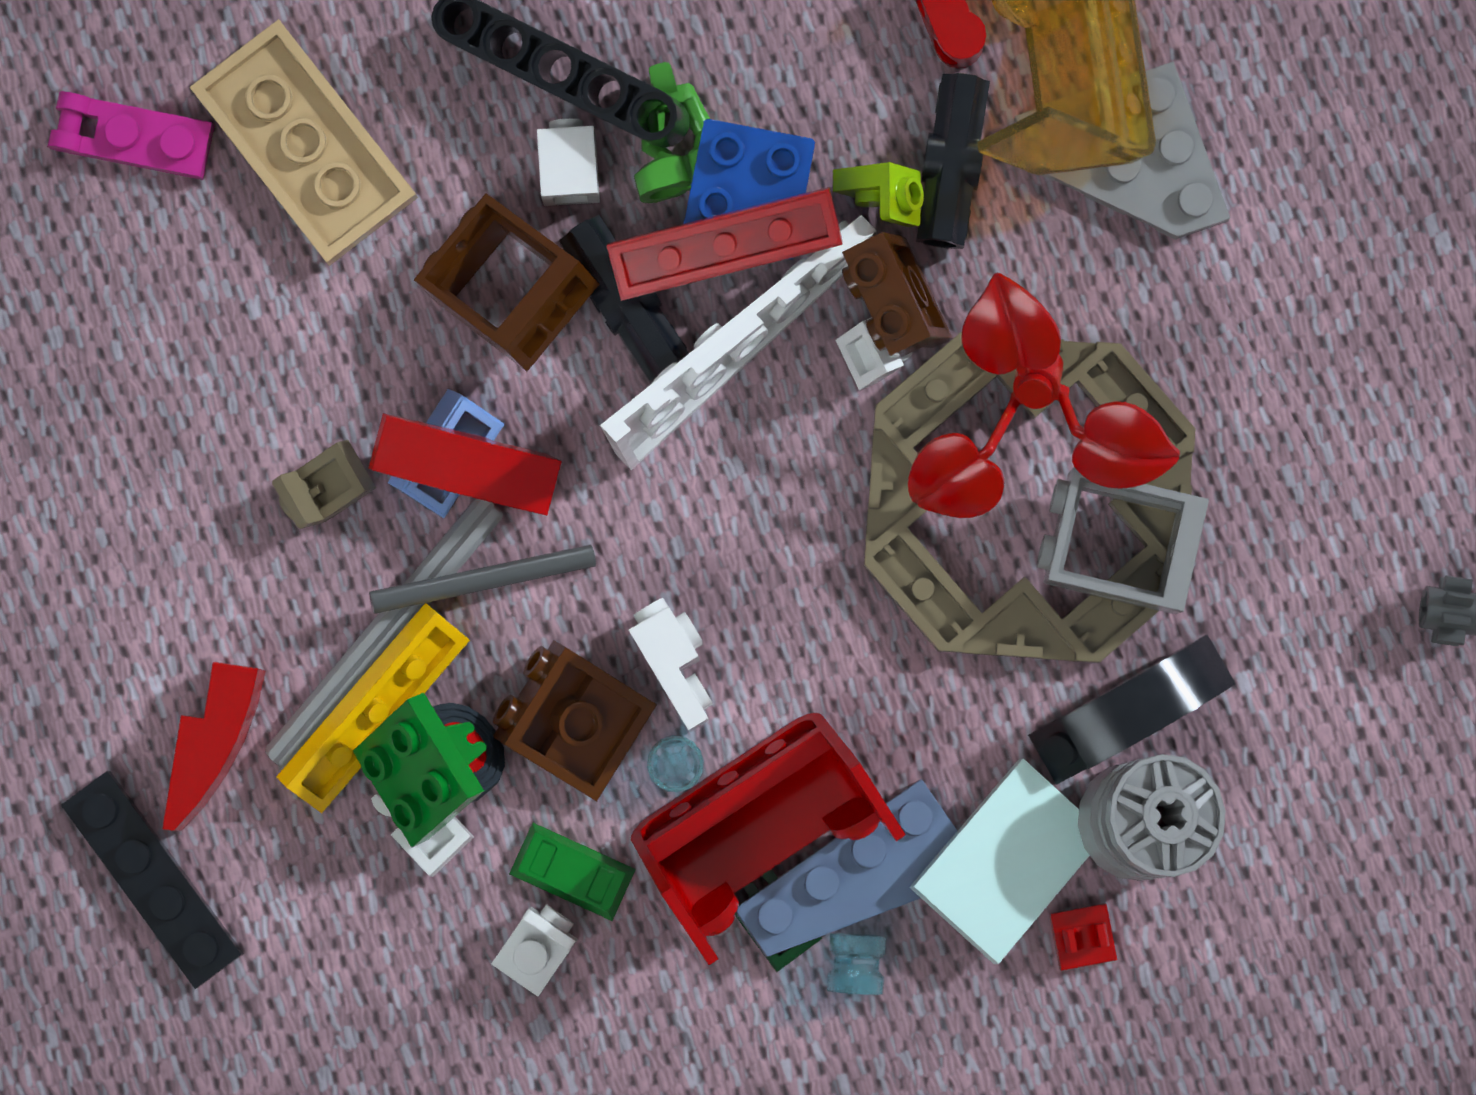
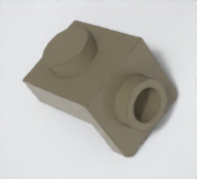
[272,440,376,529]

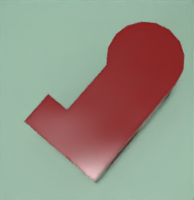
[915,0,986,69]

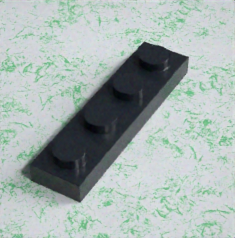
[61,771,244,989]

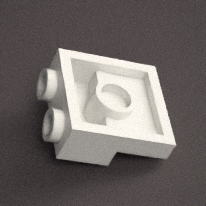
[629,598,713,732]

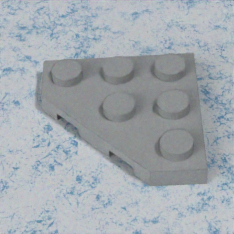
[1014,61,1230,240]

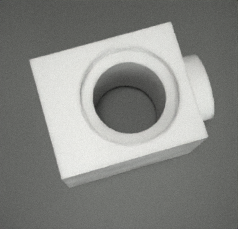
[537,118,600,206]

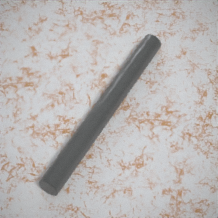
[369,544,596,614]

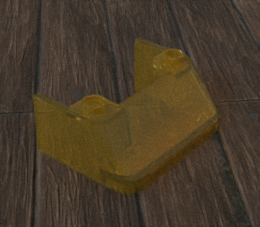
[977,0,1156,175]

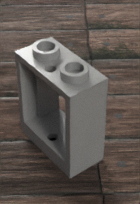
[1037,467,1209,615]

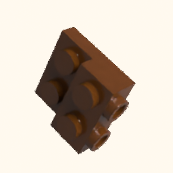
[842,232,953,357]
[493,640,657,802]

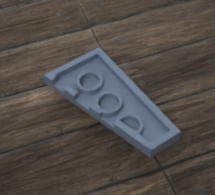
[736,779,957,957]

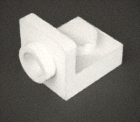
[491,905,578,997]

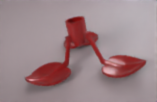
[908,272,1180,518]

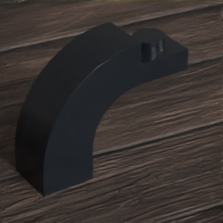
[1028,635,1236,785]

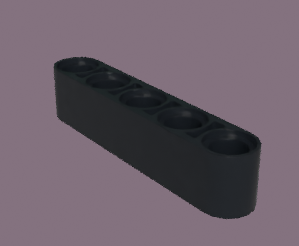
[431,0,690,148]

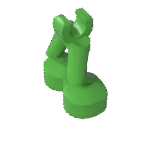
[634,62,710,203]

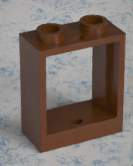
[414,193,600,372]

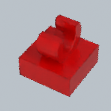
[1049,903,1117,971]

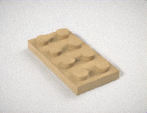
[190,19,418,266]

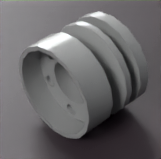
[1078,754,1226,881]

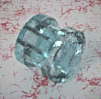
[647,735,704,793]

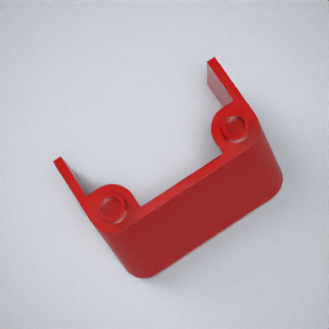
[631,713,906,965]

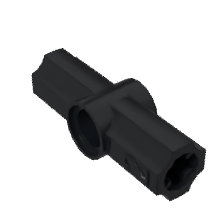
[916,73,990,249]
[559,215,689,384]

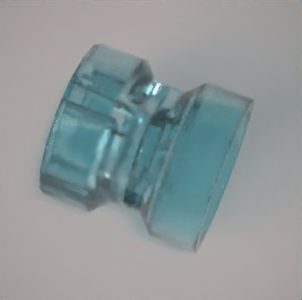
[827,933,886,995]

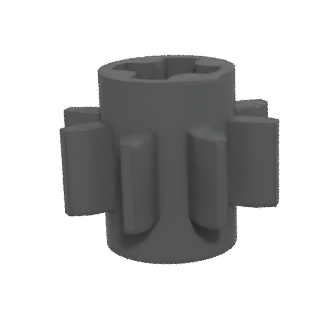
[1418,575,1476,646]

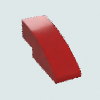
[369,413,562,516]
[162,662,266,831]

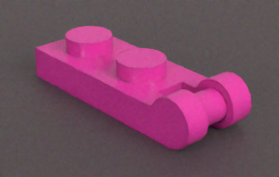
[47,91,215,180]

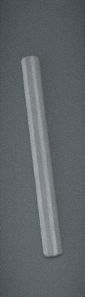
[265,499,503,768]

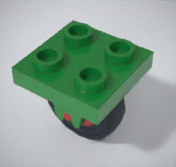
[353,693,505,848]

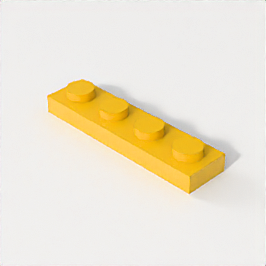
[276,603,470,813]

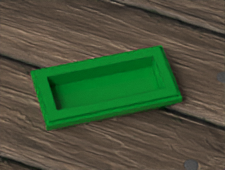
[509,822,636,921]

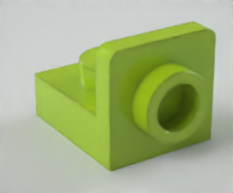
[833,162,924,227]

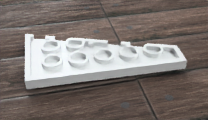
[600,215,877,470]

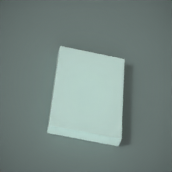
[909,759,1090,964]

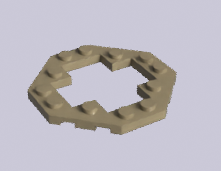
[864,332,1196,663]

